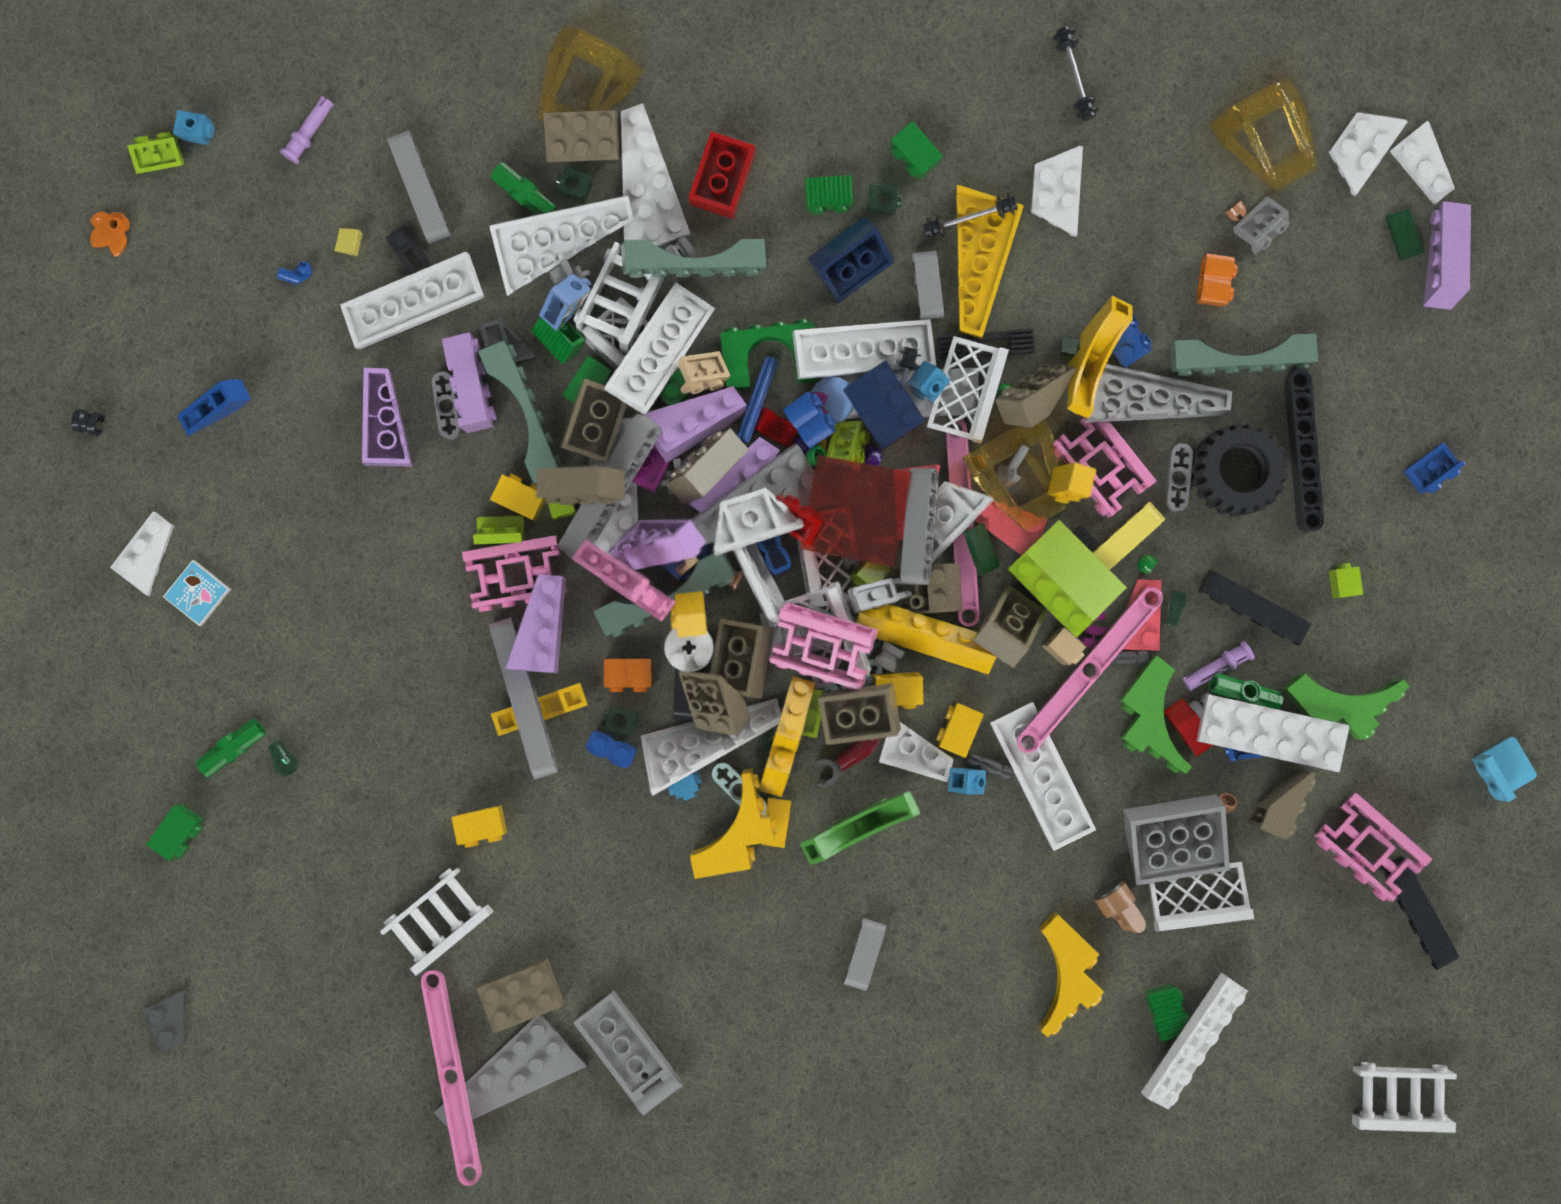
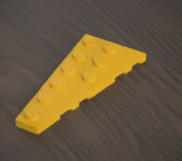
[956,185,1024,339]

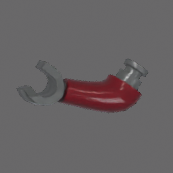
[815,738,881,787]

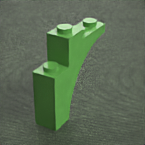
[1118,655,1192,774]
[1281,674,1410,740]
[800,791,920,865]

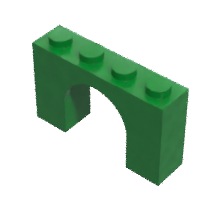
[720,319,820,391]

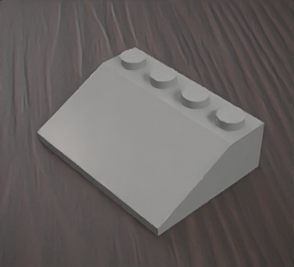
[1123,794,1230,885]

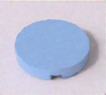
[811,376,854,423]

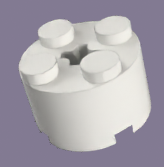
[665,629,714,672]

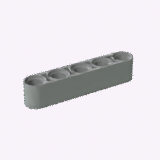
[387,130,451,244]
[901,468,938,585]

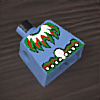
[539,274,592,331]

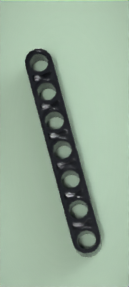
[1284,369,1324,533]

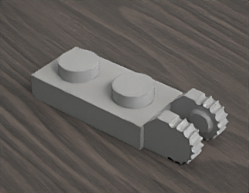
[847,578,912,613]

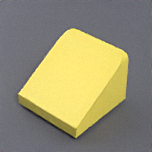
[334,228,363,256]

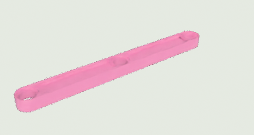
[945,418,980,627]
[1016,587,1163,753]
[421,970,482,1186]

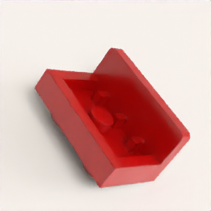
[775,494,824,546]

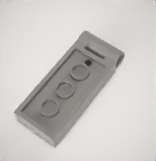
[573,990,683,1115]

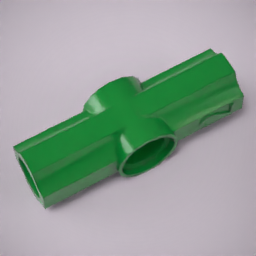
[490,162,557,215]
[1208,673,1283,710]
[195,719,267,778]

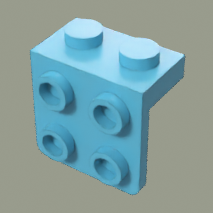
[1472,737,1537,802]

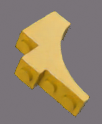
[1065,296,1132,418]
[759,676,815,797]
[690,768,779,879]
[1038,911,1104,1037]

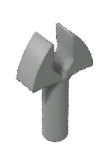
[997,444,1029,487]

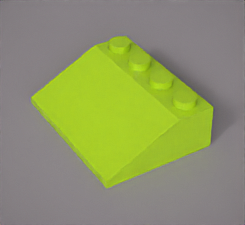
[1008,520,1127,637]

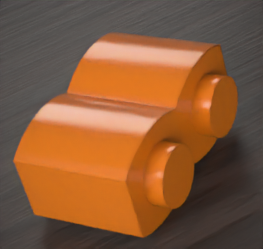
[1196,253,1237,307]
[604,659,653,692]

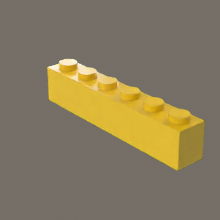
[856,604,997,674]

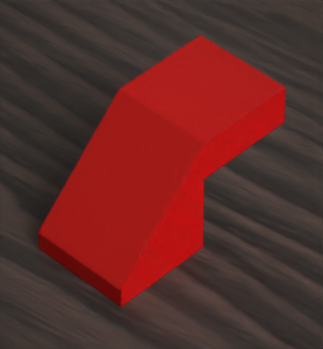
[754,407,798,448]
[1164,698,1213,757]

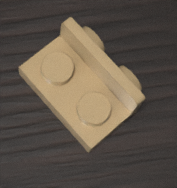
[677,351,730,394]

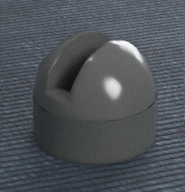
[842,553,862,570]

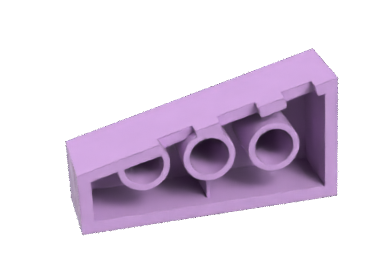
[1423,201,1471,310]
[442,332,497,433]
[362,368,413,467]
[646,386,746,463]
[688,437,780,513]
[609,520,706,570]
[505,574,566,673]

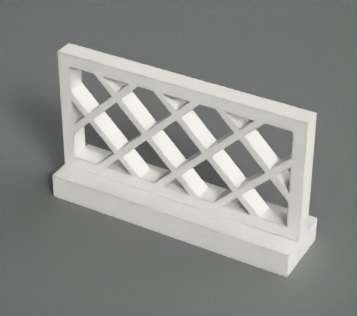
[581,297,680,376]
[927,336,1009,444]
[797,507,858,609]
[733,543,785,628]
[784,581,871,689]
[1149,862,1254,931]

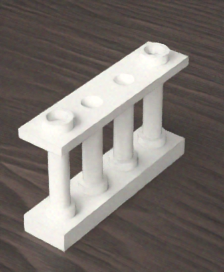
[574,242,665,353]
[380,868,494,976]
[1352,1062,1457,1133]

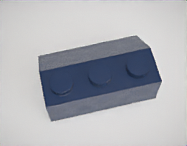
[807,217,894,303]
[843,360,925,450]

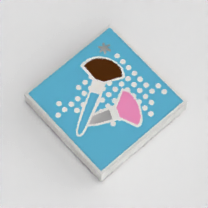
[163,560,231,626]

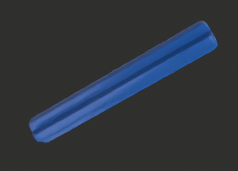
[737,356,778,444]

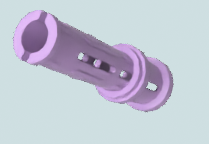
[279,96,334,164]
[1183,641,1255,691]

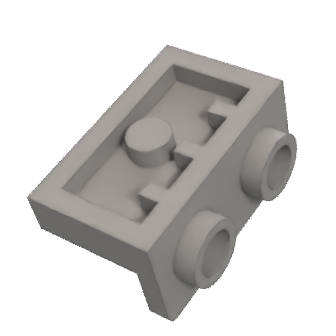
[1233,196,1289,255]

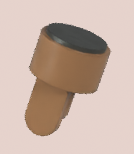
[1094,880,1146,933]

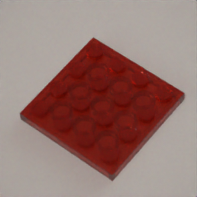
[800,455,912,567]

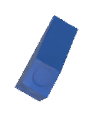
[177,379,251,436]

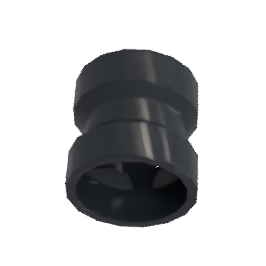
[71,409,105,436]

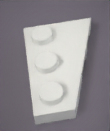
[1390,121,1455,205]

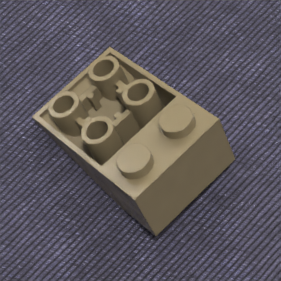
[994,364,1076,428]
[884,563,963,614]
[679,670,750,736]
[1248,769,1316,840]

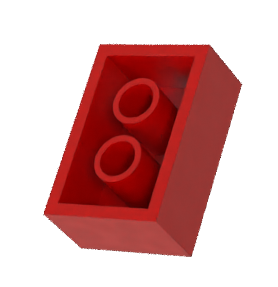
[688,131,756,220]

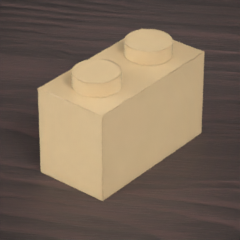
[1042,628,1086,665]

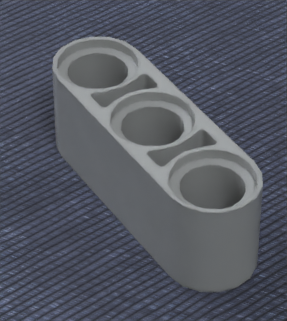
[912,250,944,320]
[843,918,886,991]

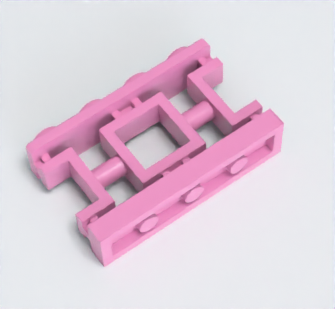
[1050,417,1156,518]
[462,536,568,612]
[572,539,675,621]
[769,602,878,690]
[1314,792,1432,902]

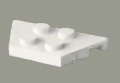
[1329,112,1408,196]
[1031,146,1083,237]
[932,481,994,563]
[714,488,803,556]

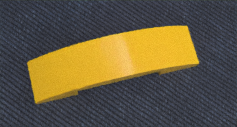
[491,683,588,736]

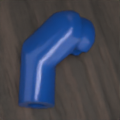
[277,261,312,284]

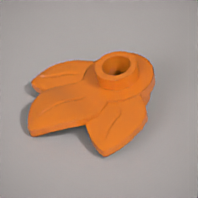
[90,212,130,257]

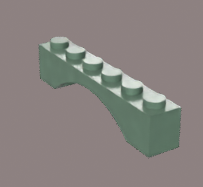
[621,239,766,278]
[1170,334,1318,376]
[478,340,564,484]
[593,552,736,638]

